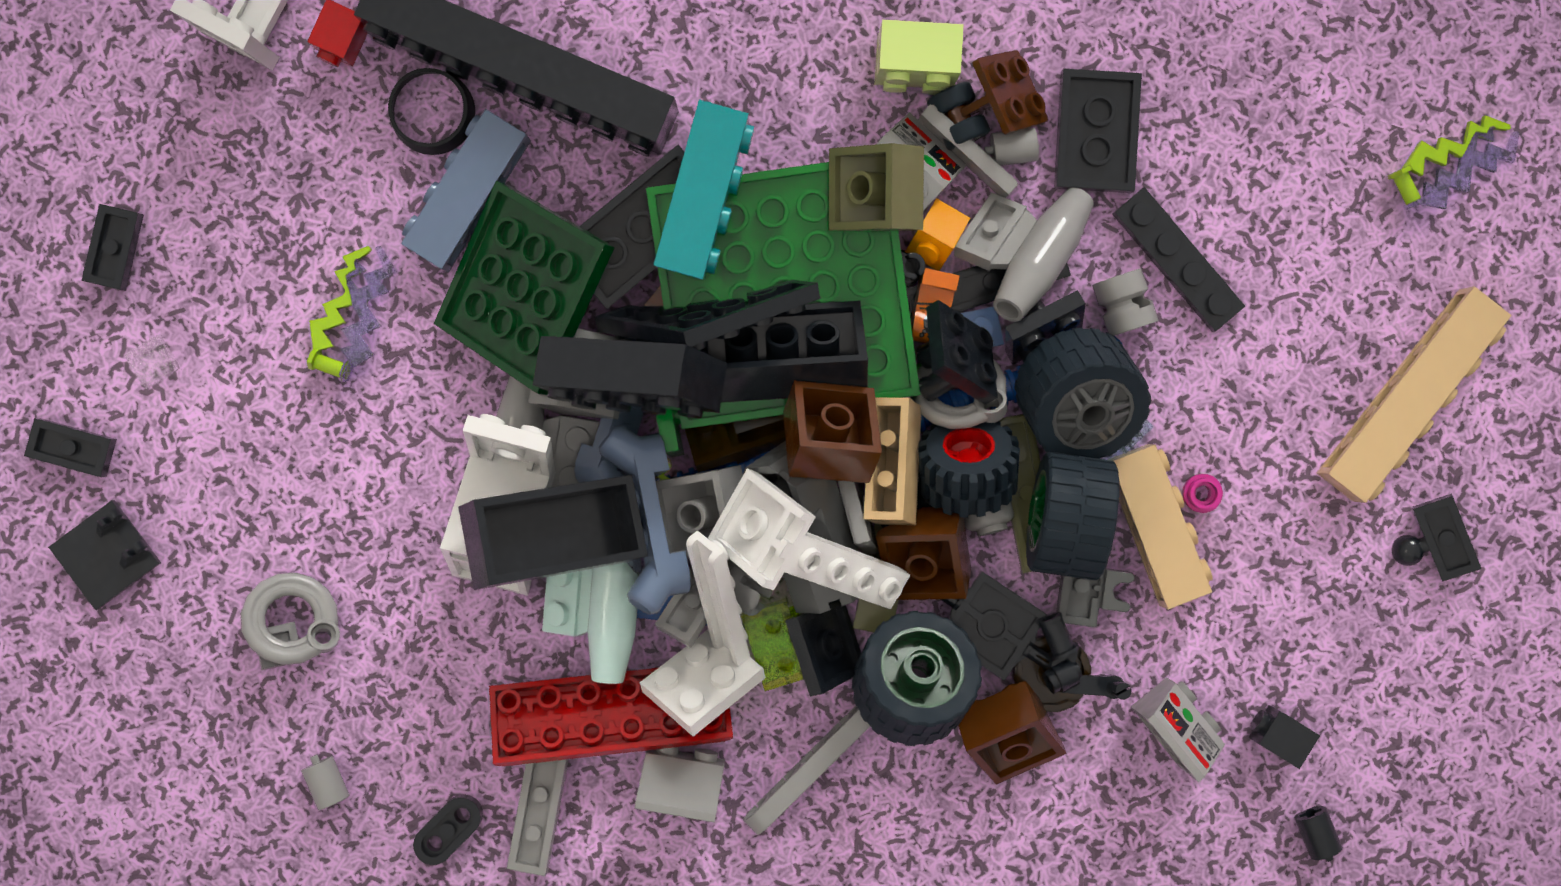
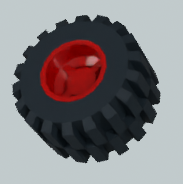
[918,421,1020,518]

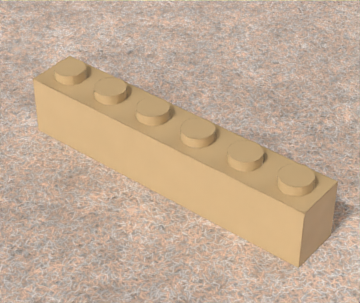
[1316,286,1512,503]

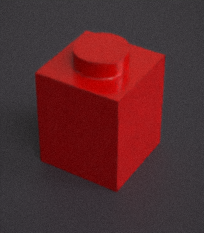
[307,0,368,67]

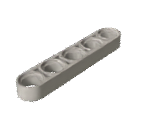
[743,706,870,835]

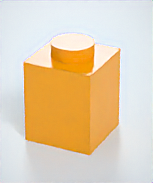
[905,198,970,271]

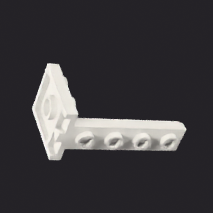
[170,0,288,71]
[708,468,910,609]
[640,531,766,736]

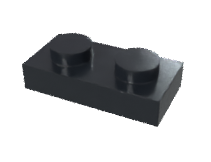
[81,204,144,291]
[24,418,117,477]

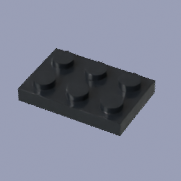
[1054,68,1142,193]

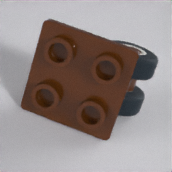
[927,50,1048,151]

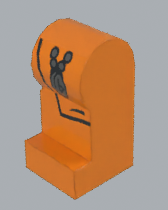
[911,268,960,343]

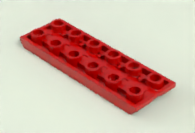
[489,667,733,766]

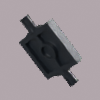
[940,571,1050,681]

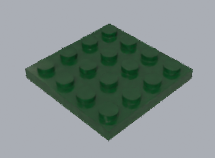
[433,181,615,395]

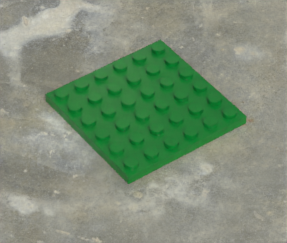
[646,162,921,429]

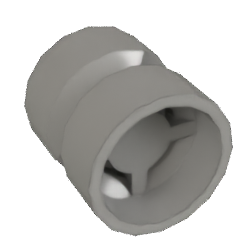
[1092,268,1159,336]

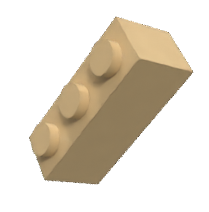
[863,398,921,525]

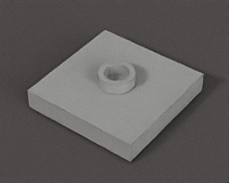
[837,480,879,556]

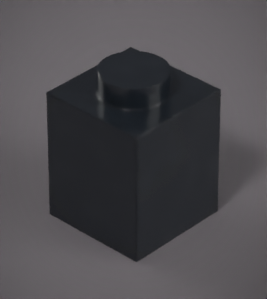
[1249,705,1320,769]

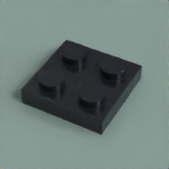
[785,599,861,697]

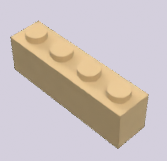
[1108,444,1213,610]

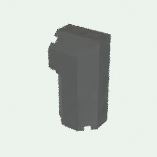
[743,441,859,614]

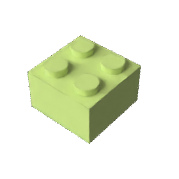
[874,20,964,95]

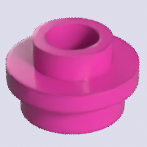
[1182,474,1223,513]

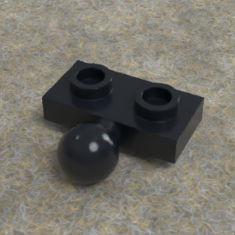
[1392,493,1482,582]

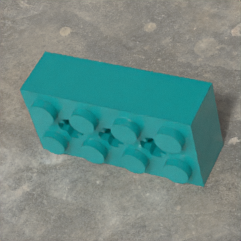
[653,99,754,280]

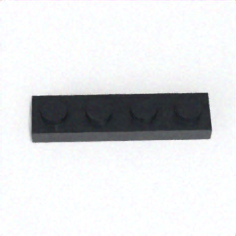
[1112,187,1245,332]

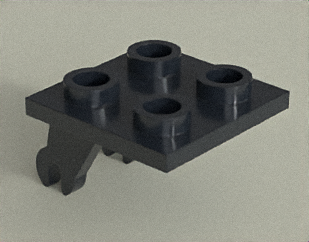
[48,500,161,610]

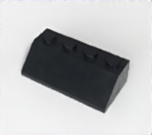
[700,300,868,403]

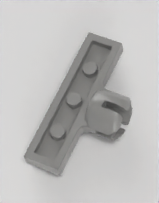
[655,559,773,648]

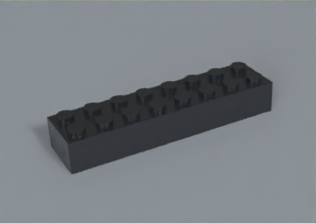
[354,0,679,157]

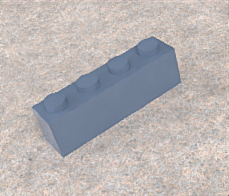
[401,109,531,273]

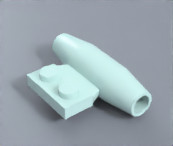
[542,559,641,684]

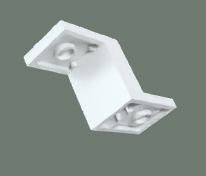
[440,414,556,596]

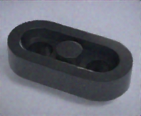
[413,794,483,865]

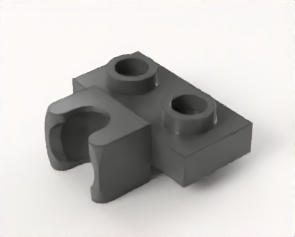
[1056,568,1134,627]

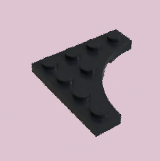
[594,280,821,350]

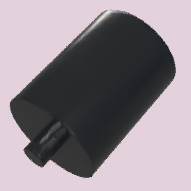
[1294,806,1343,862]

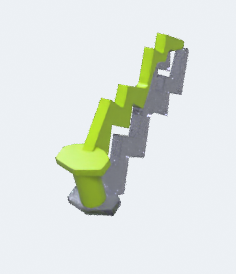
[1387,115,1519,210]
[307,246,397,382]

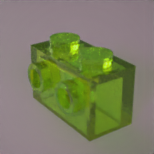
[741,598,803,691]

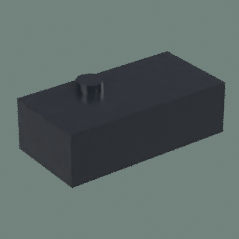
[579,144,684,309]

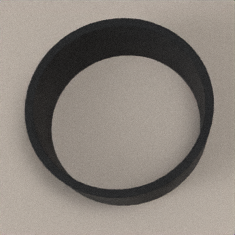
[388,68,475,155]

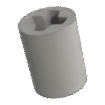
[984,128,1039,166]
[301,754,350,810]

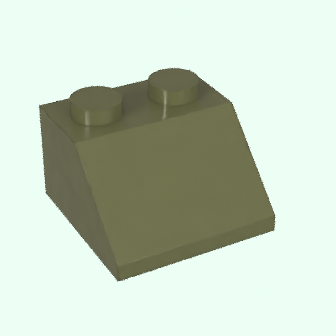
[829,143,924,231]

